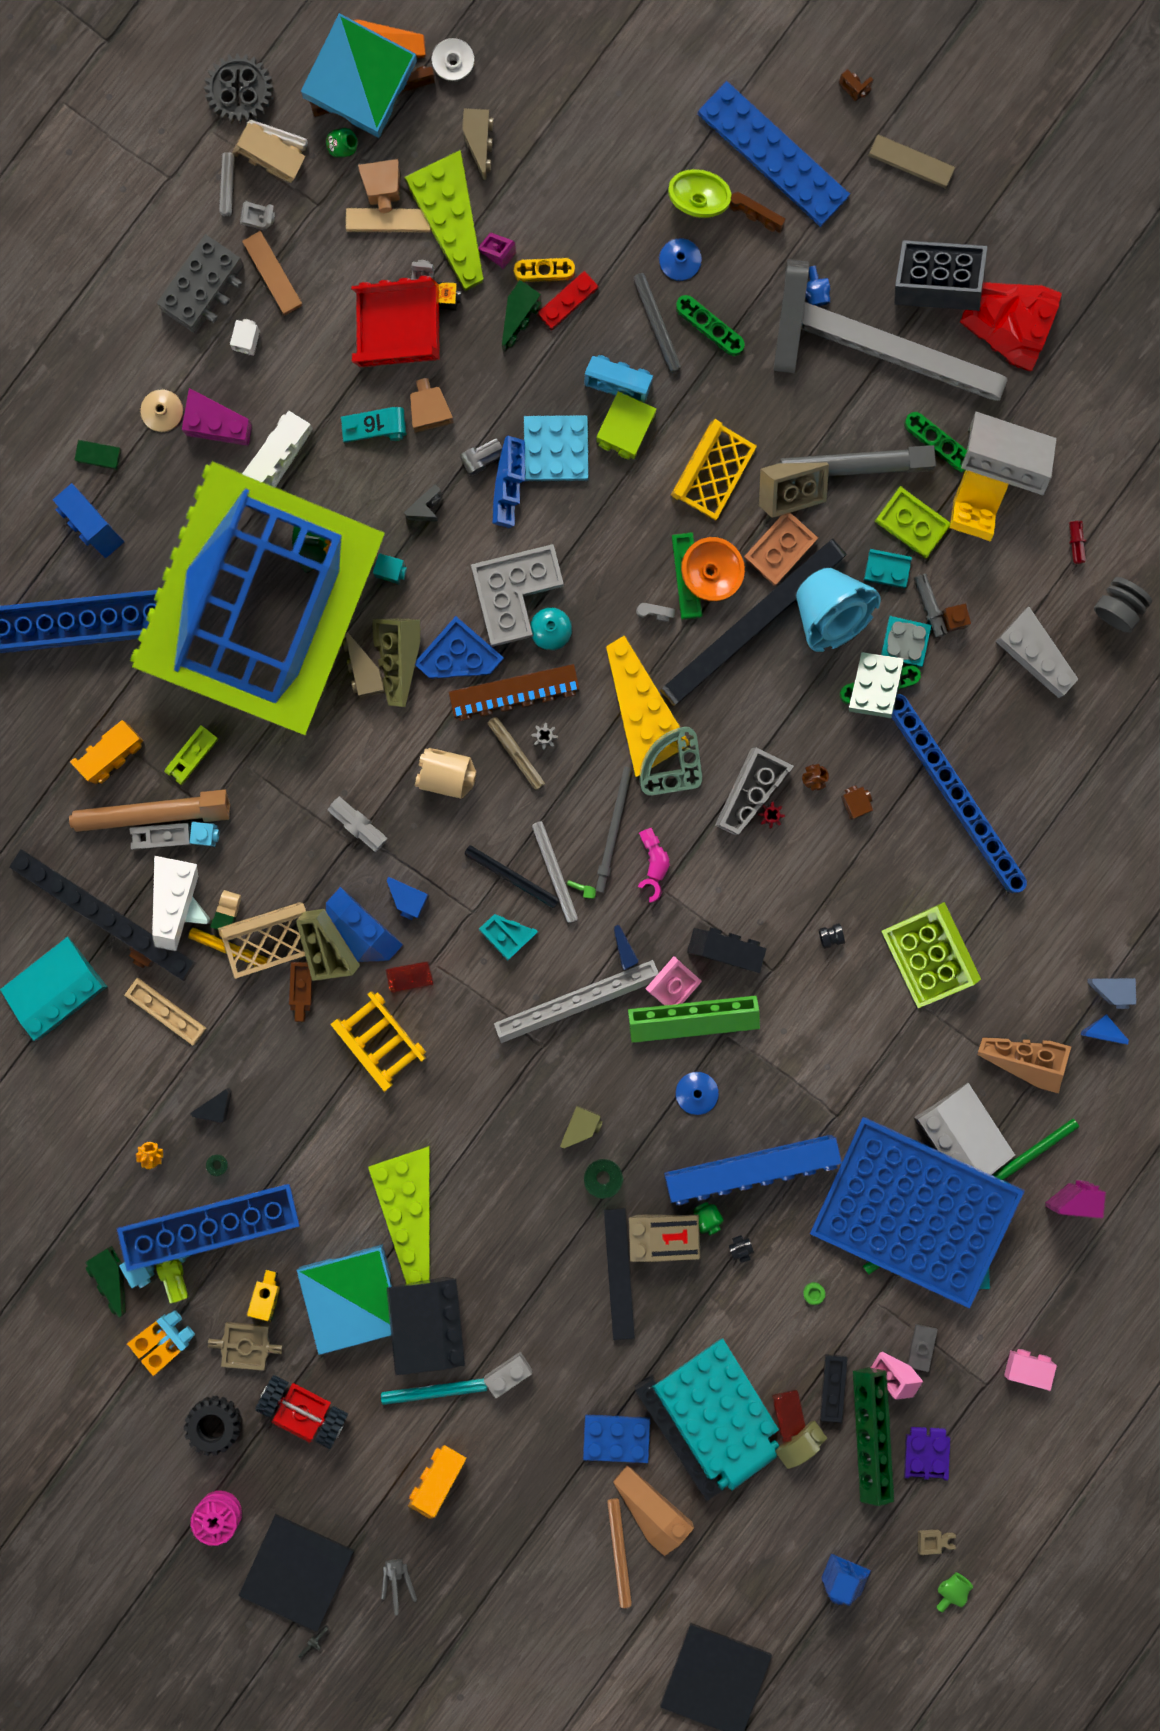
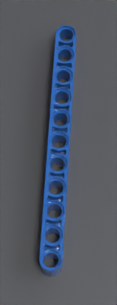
[892,694,1027,893]

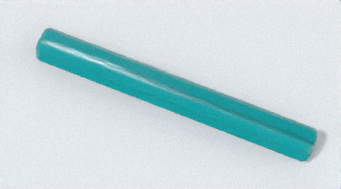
[381,1379,488,1405]

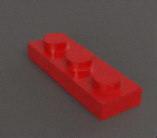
[537,271,598,330]

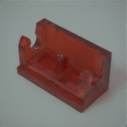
[386,961,433,992]

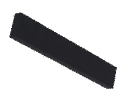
[604,1208,635,1340]

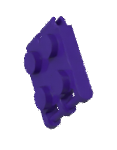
[904,1427,950,1481]

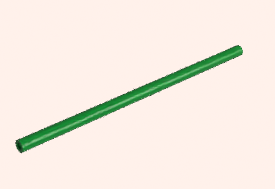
[863,1119,1079,1275]

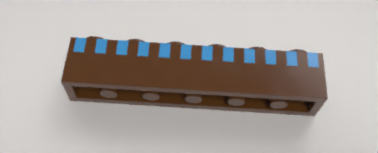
[449,664,580,721]

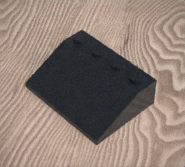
[894,240,988,311]
[386,1277,465,1375]

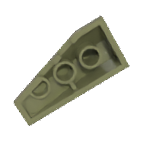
[373,618,421,707]

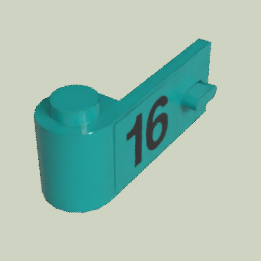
[341,407,407,442]

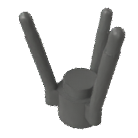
[381,1559,417,1616]

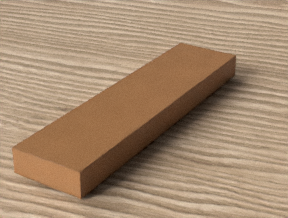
[242,231,303,316]

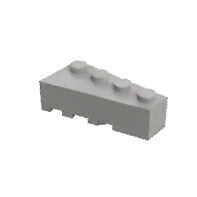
[715,748,794,835]

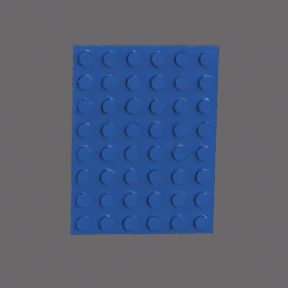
[810,1117,1024,1308]

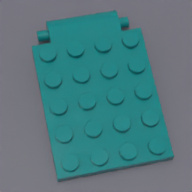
[652,1338,779,1490]

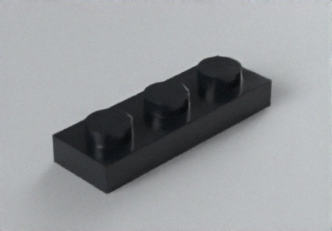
[820,1354,848,1423]

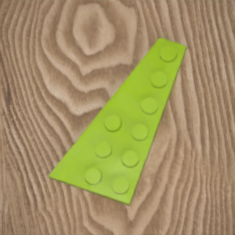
[405,150,483,291]
[368,1146,430,1284]

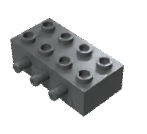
[157,234,244,334]

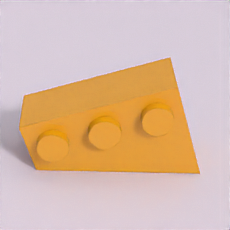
[70,720,143,784]
[408,1445,466,1519]

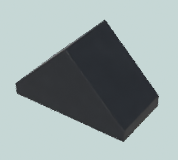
[190,1088,232,1123]

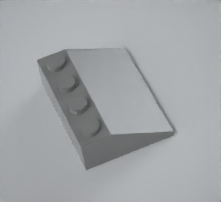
[914,1083,1015,1175]

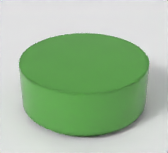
[803,1282,825,1305]

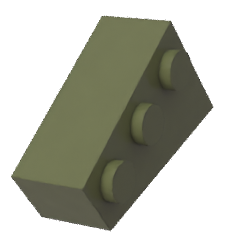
[296,909,360,981]

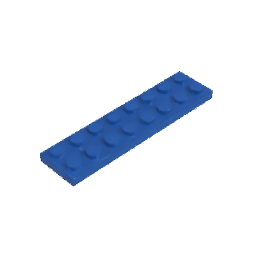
[698,81,850,227]

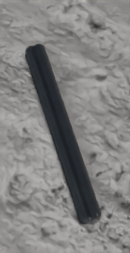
[464,845,559,908]

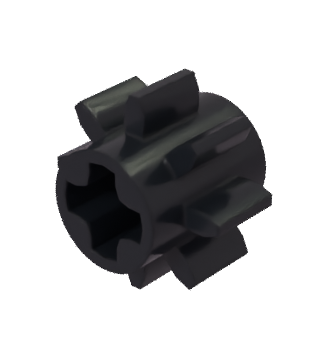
[728,1235,754,1263]

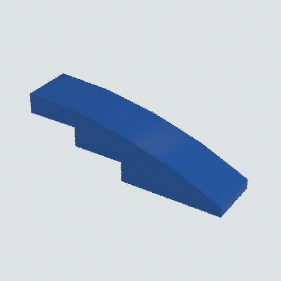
[492,436,525,528]

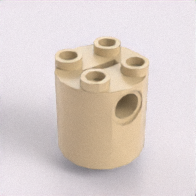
[415,748,477,799]

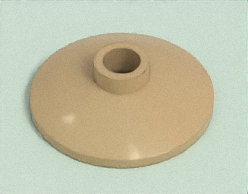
[141,390,183,432]

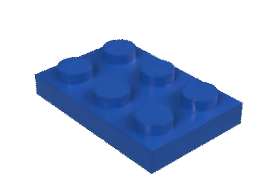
[583,1414,650,1463]

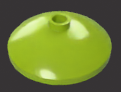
[668,170,731,218]

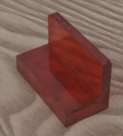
[772,1390,805,1442]

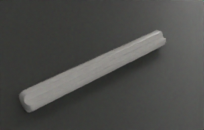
[532,821,578,923]

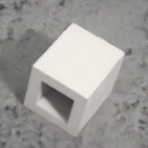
[230,319,260,355]

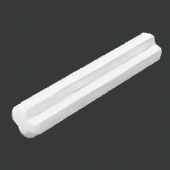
[247,120,307,151]

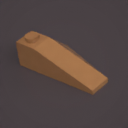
[977,1038,1071,1093]
[613,1465,694,1556]

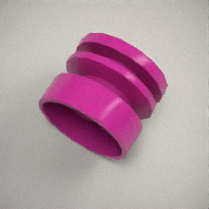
[191,1491,242,1545]

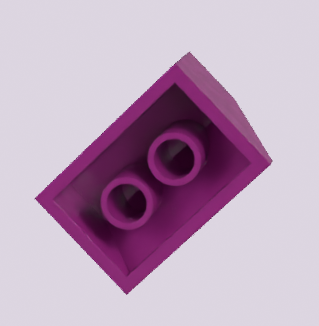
[1045,1180,1106,1218]

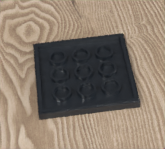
[238,1514,354,1632]
[660,1623,772,1731]

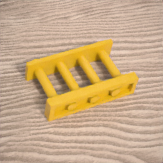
[330,991,426,1092]

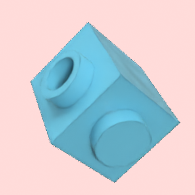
[190,822,219,847]
[119,1262,155,1288]

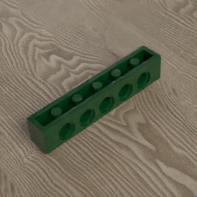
[853,1367,894,1506]

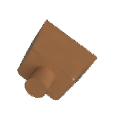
[358,159,400,213]
[410,378,453,433]

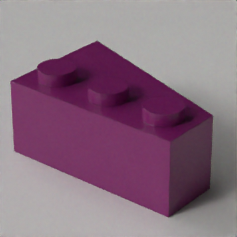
[182,388,252,446]

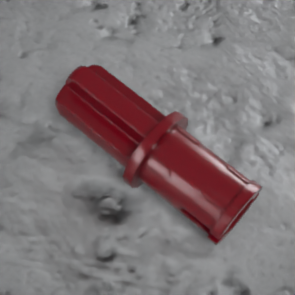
[1069,521,1086,564]

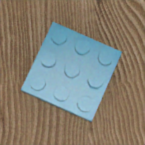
[524,415,588,481]

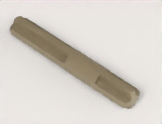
[488,717,545,790]

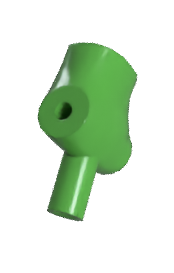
[936,1572,973,1613]

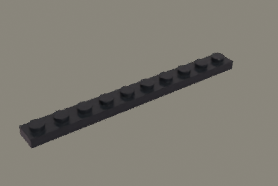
[9,849,196,981]

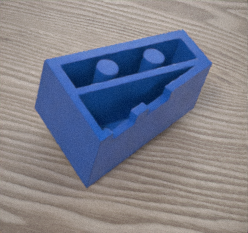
[53,483,124,558]

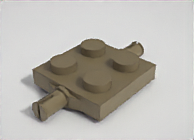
[208,1322,283,1371]

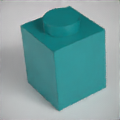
[373,553,407,584]

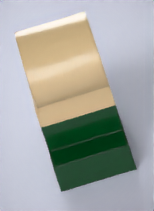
[210,890,241,930]

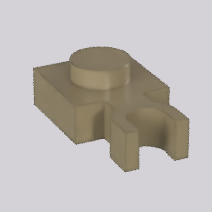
[918,1530,956,1555]

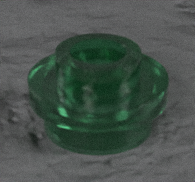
[206,1154,228,1176]

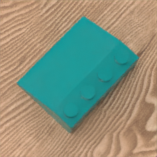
[0,937,108,1041]

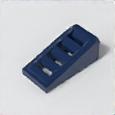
[614,925,638,970]

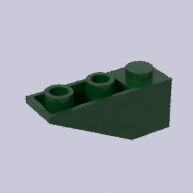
[502,280,542,351]
[85,1246,126,1317]

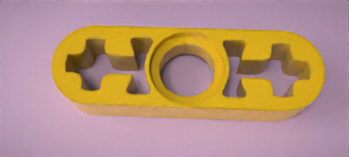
[514,258,575,282]

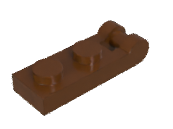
[729,192,786,233]

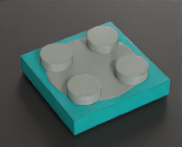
[881,616,931,667]

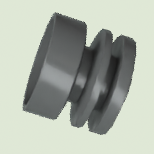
[1094,577,1152,633]

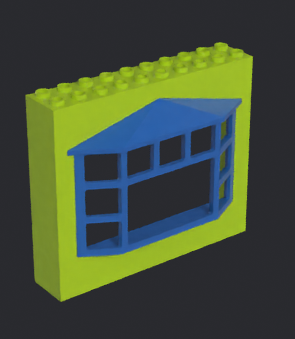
[130,462,385,735]

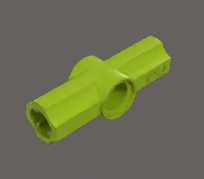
[156,1258,189,1303]

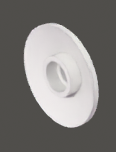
[432,38,474,81]

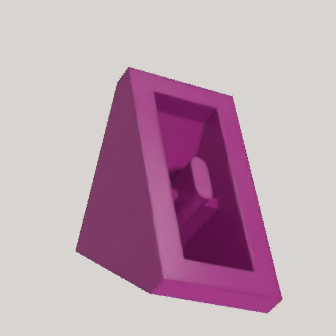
[478,233,516,269]

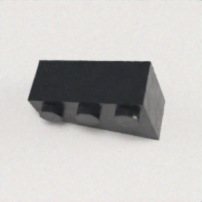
[687,927,767,973]

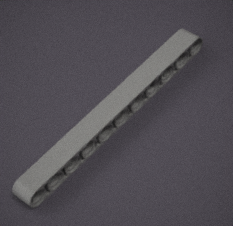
[801,302,1008,401]

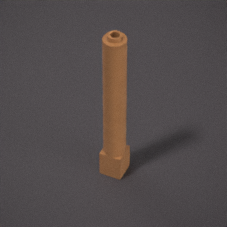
[69,789,230,832]

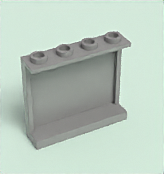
[961,412,1056,495]

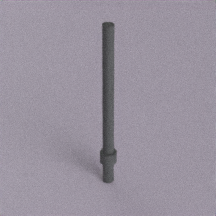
[595,767,632,893]

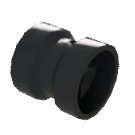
[818,923,845,949]

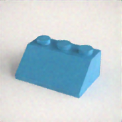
[584,355,653,403]

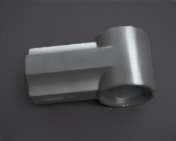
[459,438,502,476]

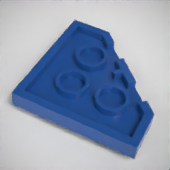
[415,616,504,679]

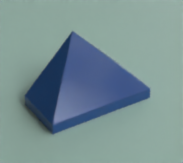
[1081,1014,1129,1045]

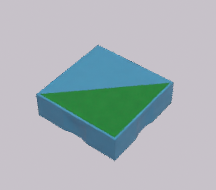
[301,13,417,138]
[297,1244,392,1355]

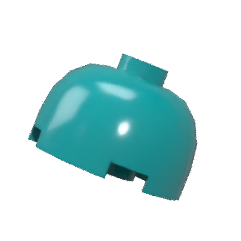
[530,608,572,651]

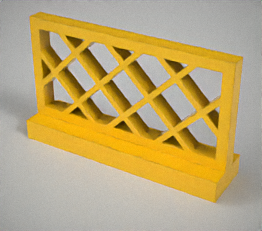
[670,419,757,520]

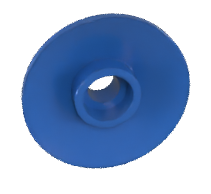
[659,238,701,281]
[676,1072,719,1115]

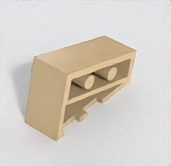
[232,123,305,183]

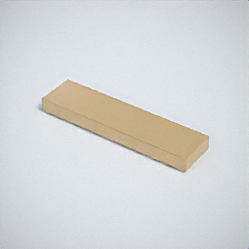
[346,208,431,232]
[124,978,207,1046]

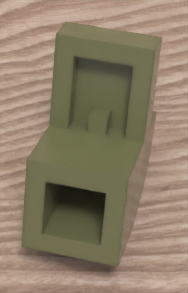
[775,1420,827,1469]

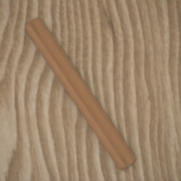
[608,1498,632,1608]

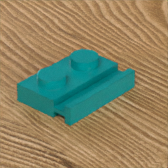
[864,549,912,588]

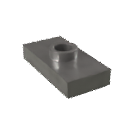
[907,1324,938,1372]

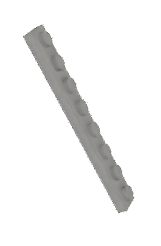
[494,960,659,1043]

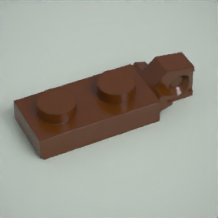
[289,962,312,1022]

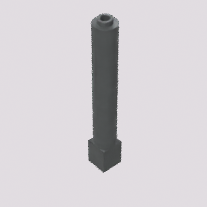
[776,445,936,476]

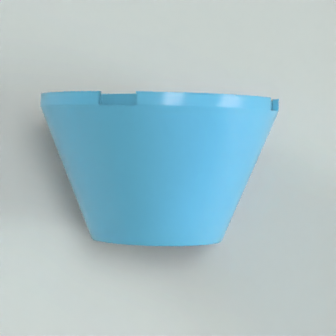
[796,568,881,652]

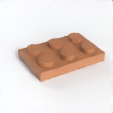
[744,513,818,586]

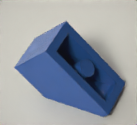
[387,877,429,920]

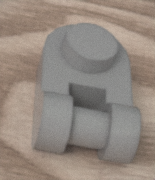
[636,603,675,622]

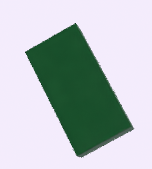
[74,440,121,470]

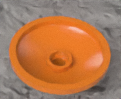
[681,537,745,601]

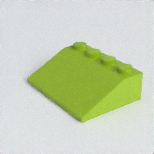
[881,902,981,1008]

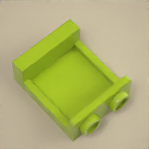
[596,391,656,460]

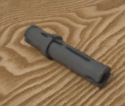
[914,573,948,638]

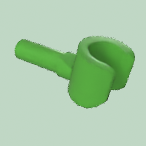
[567,880,596,899]

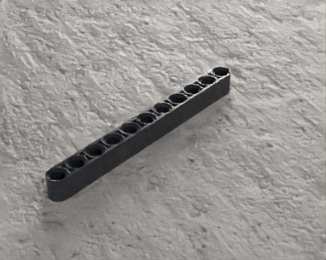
[660,539,847,707]

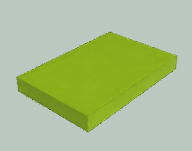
[874,486,950,559]

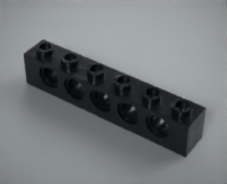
[635,1374,725,1501]

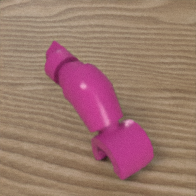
[638,828,670,903]

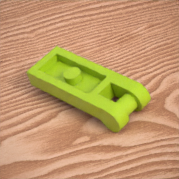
[164,725,219,785]

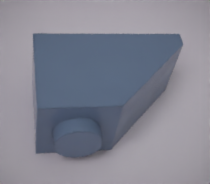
[1087,978,1136,1009]

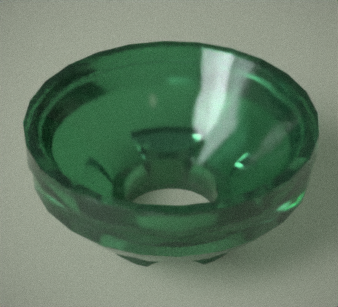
[584,1159,623,1199]

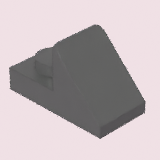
[404,484,442,521]

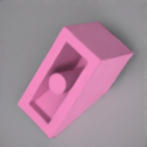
[871,1352,923,1400]

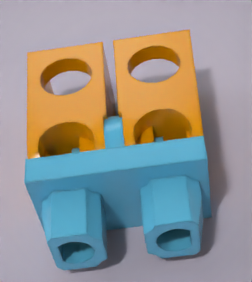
[127,1310,195,1376]

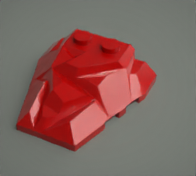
[960,282,1062,372]

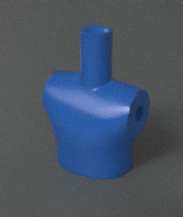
[805,266,830,307]

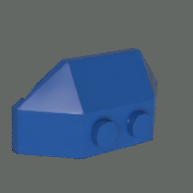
[326,887,403,962]

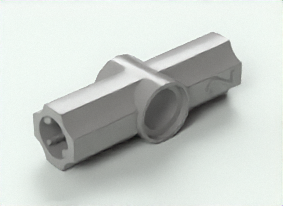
[327,796,388,852]

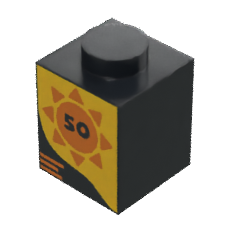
[437,282,461,310]

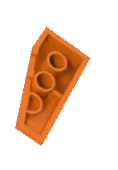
[353,20,426,58]

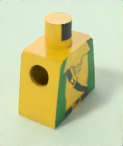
[247,1270,280,1321]

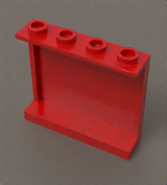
[351,276,439,367]

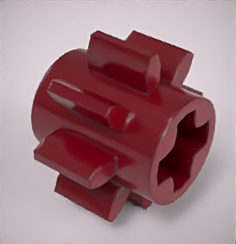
[758,802,785,829]

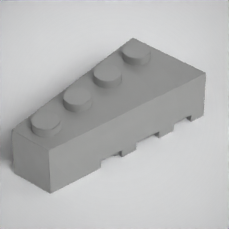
[995,606,1078,698]

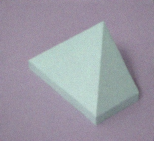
[185,896,211,924]

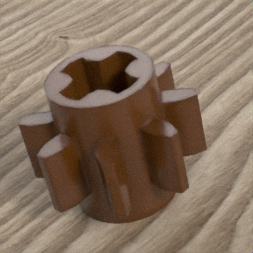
[802,764,829,791]

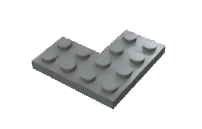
[471,544,564,647]

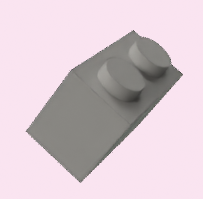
[484,1352,532,1399]

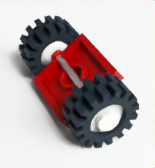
[255,1375,349,1449]

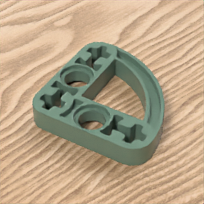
[640,727,702,795]

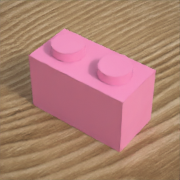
[1004,1349,1057,1390]

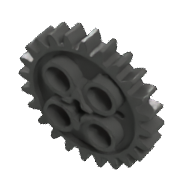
[204,53,274,124]

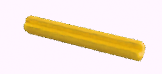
[188,928,269,966]

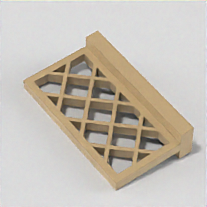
[218,902,306,979]

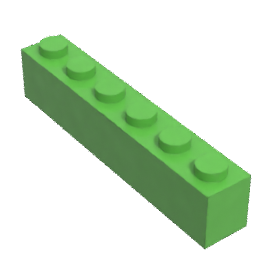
[628,996,760,1043]

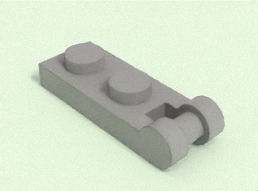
[129,823,191,850]

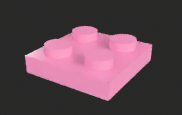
[646,957,702,1005]

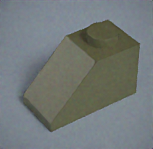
[560,1105,603,1148]

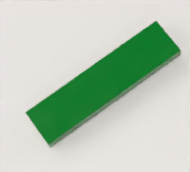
[672,533,702,620]

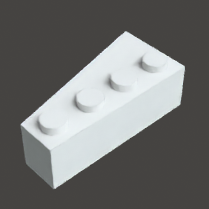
[242,411,313,487]
[153,856,198,951]

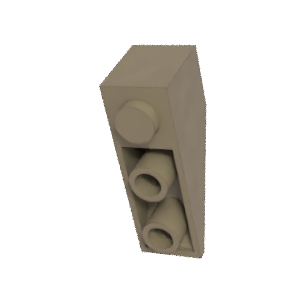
[463,109,494,180]
[343,632,385,698]

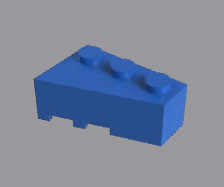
[821,1554,871,1605]

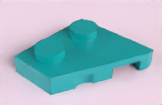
[478,914,538,961]

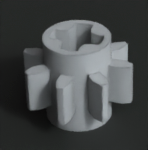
[531,723,558,750]

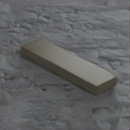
[869,134,955,189]

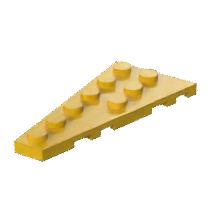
[606,636,690,778]

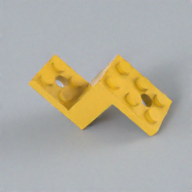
[950,470,1009,541]

